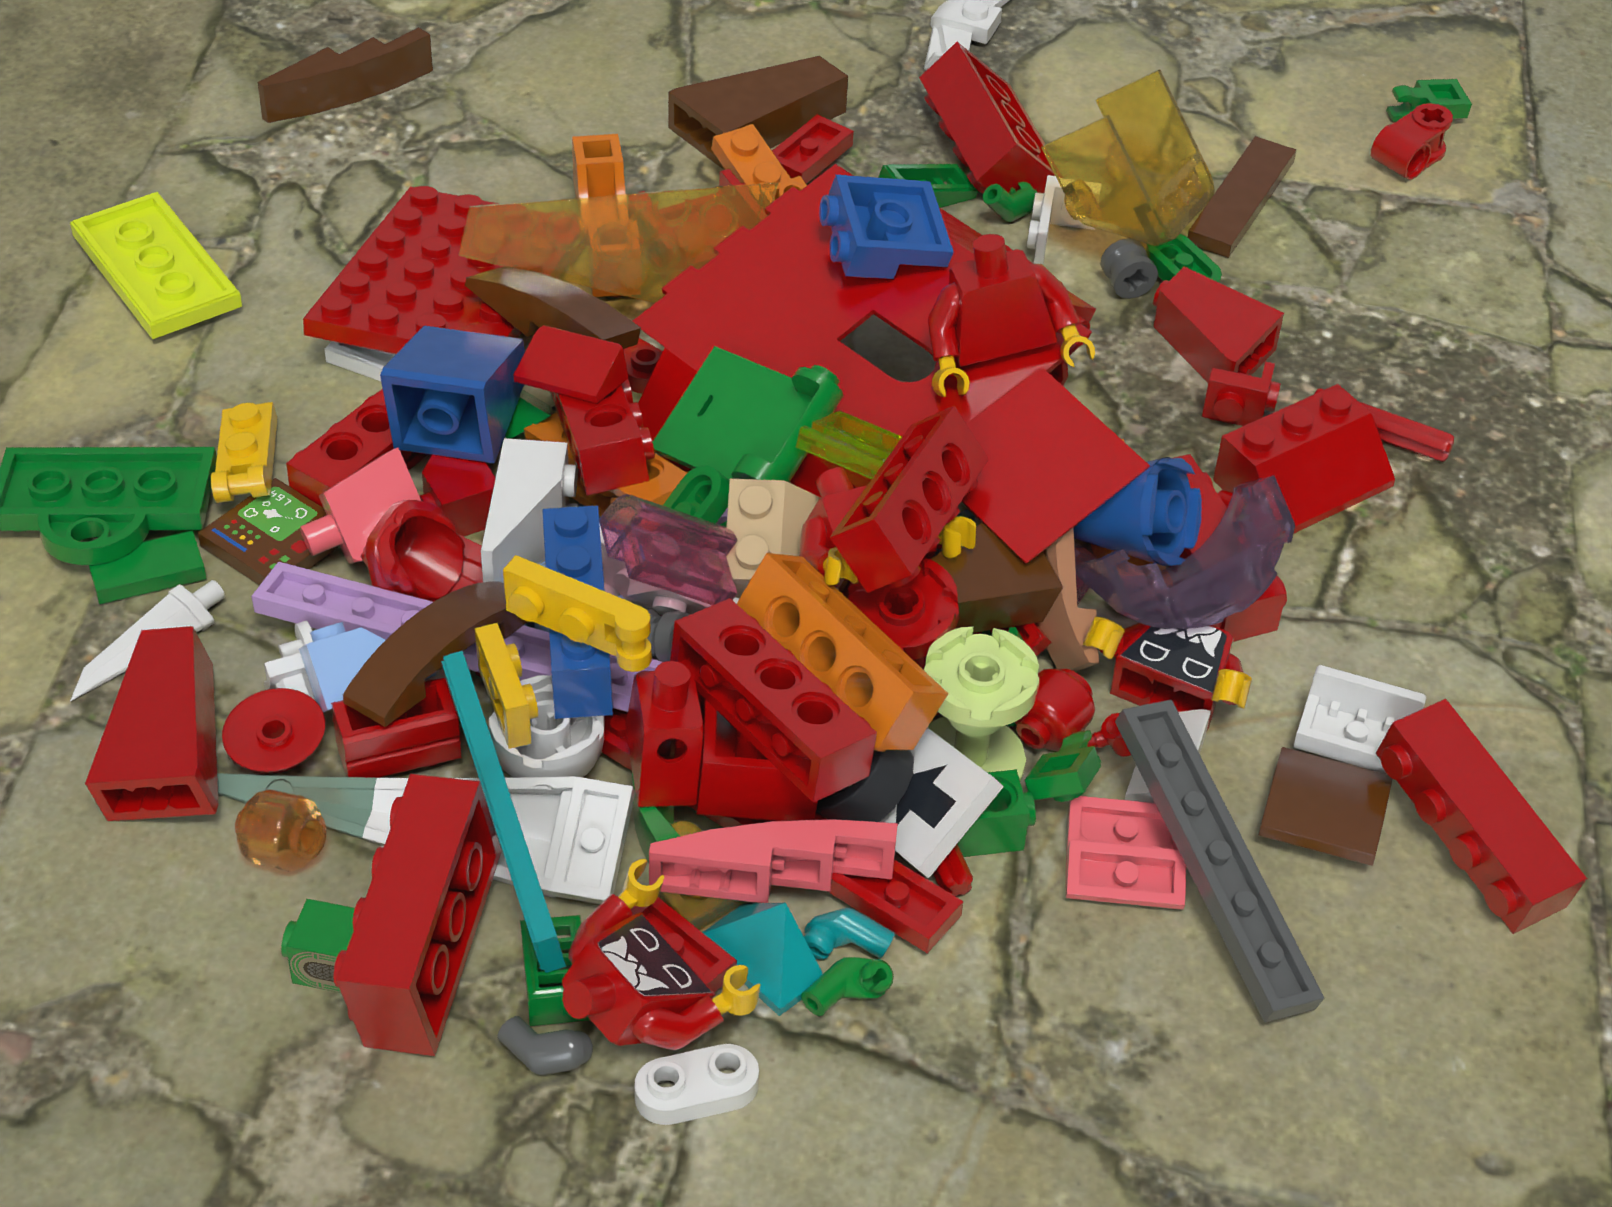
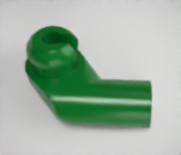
[983,182,1038,222]
[801,957,894,1016]

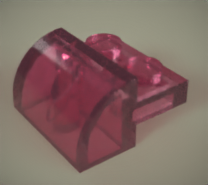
[599,494,738,605]

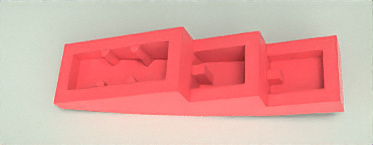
[649,819,898,903]

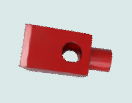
[625,661,703,807]

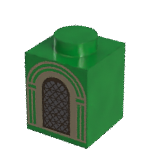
[281,899,355,993]

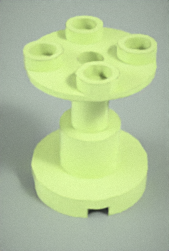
[924,627,1039,781]

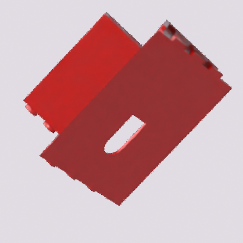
[632,164,1096,498]

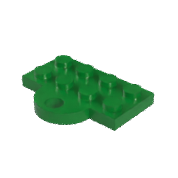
[0,447,217,565]

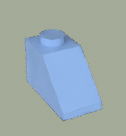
[299,622,436,712]

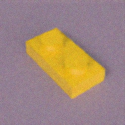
[475,623,538,749]

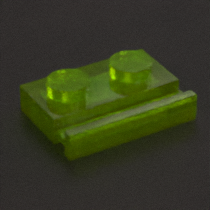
[796,411,902,479]

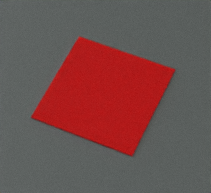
[961,366,1150,564]

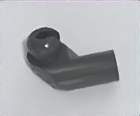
[497,1016,593,1075]

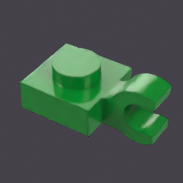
[1386,79,1472,122]
[1025,730,1101,802]

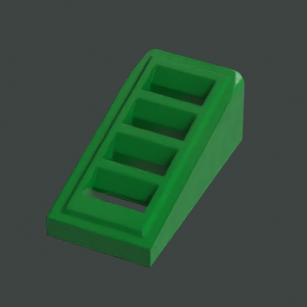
[878,164,978,208]
[520,915,590,1026]

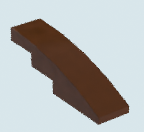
[257,27,433,123]
[465,266,641,349]

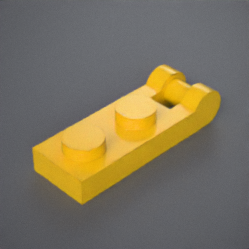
[211,402,277,503]
[503,555,652,672]

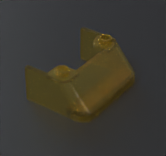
[1041,69,1215,246]

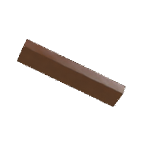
[1187,136,1297,258]

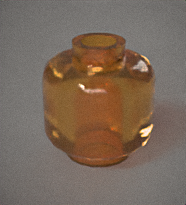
[235,789,327,872]

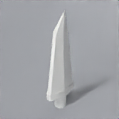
[70,580,225,701]

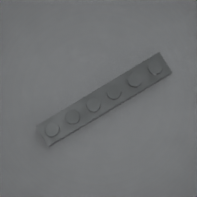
[1115,700,1325,1023]

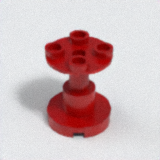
[847,558,959,716]

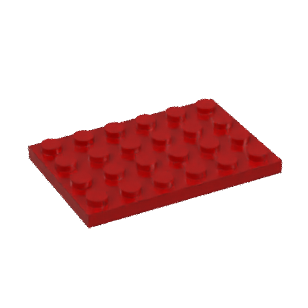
[303,186,583,354]

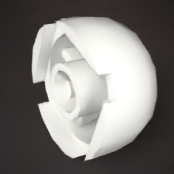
[489,675,605,778]

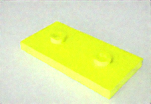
[70,192,242,339]

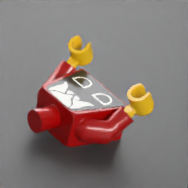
[1083,606,1252,732]
[562,859,761,1050]

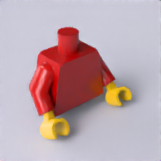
[928,234,1095,397]
[799,467,976,598]

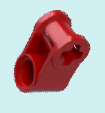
[1371,103,1453,180]

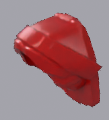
[361,500,483,602]

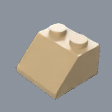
[723,479,820,599]

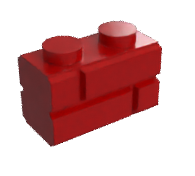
[331,677,462,778]

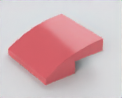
[1066,796,1186,910]

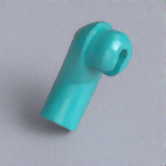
[804,908,895,959]

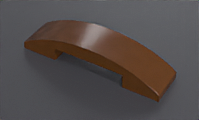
[342,581,529,727]

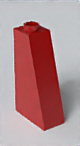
[85,626,219,821]

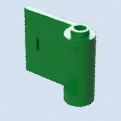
[652,346,843,483]

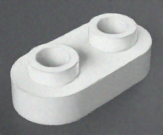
[635,1044,759,1125]

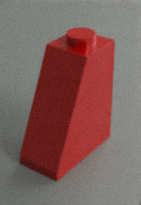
[1153,267,1284,383]

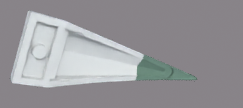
[217,773,635,904]

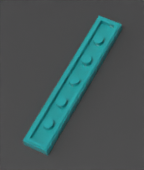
[441,651,566,973]

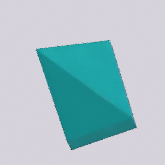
[702,902,823,1016]

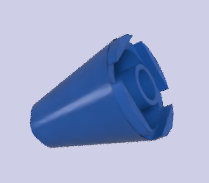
[1073,457,1202,566]

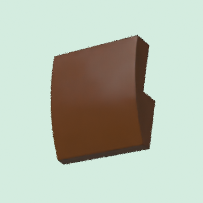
[1258,747,1392,866]

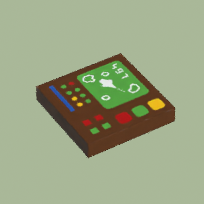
[198,478,340,585]

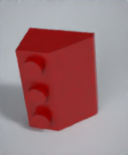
[1213,384,1395,541]

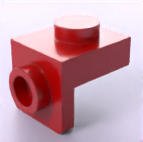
[1202,361,1281,426]

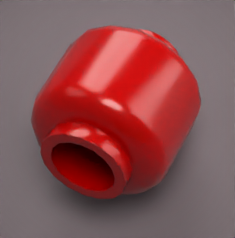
[1015,669,1095,751]

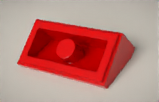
[513,325,628,404]

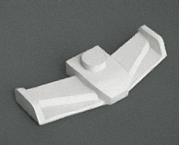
[924,0,1009,71]

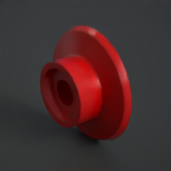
[222,688,325,773]

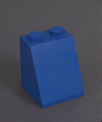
[380,326,525,463]

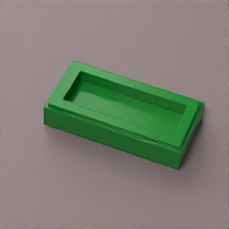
[88,531,207,604]

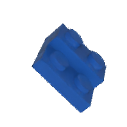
[819,175,954,279]

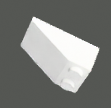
[481,438,579,583]

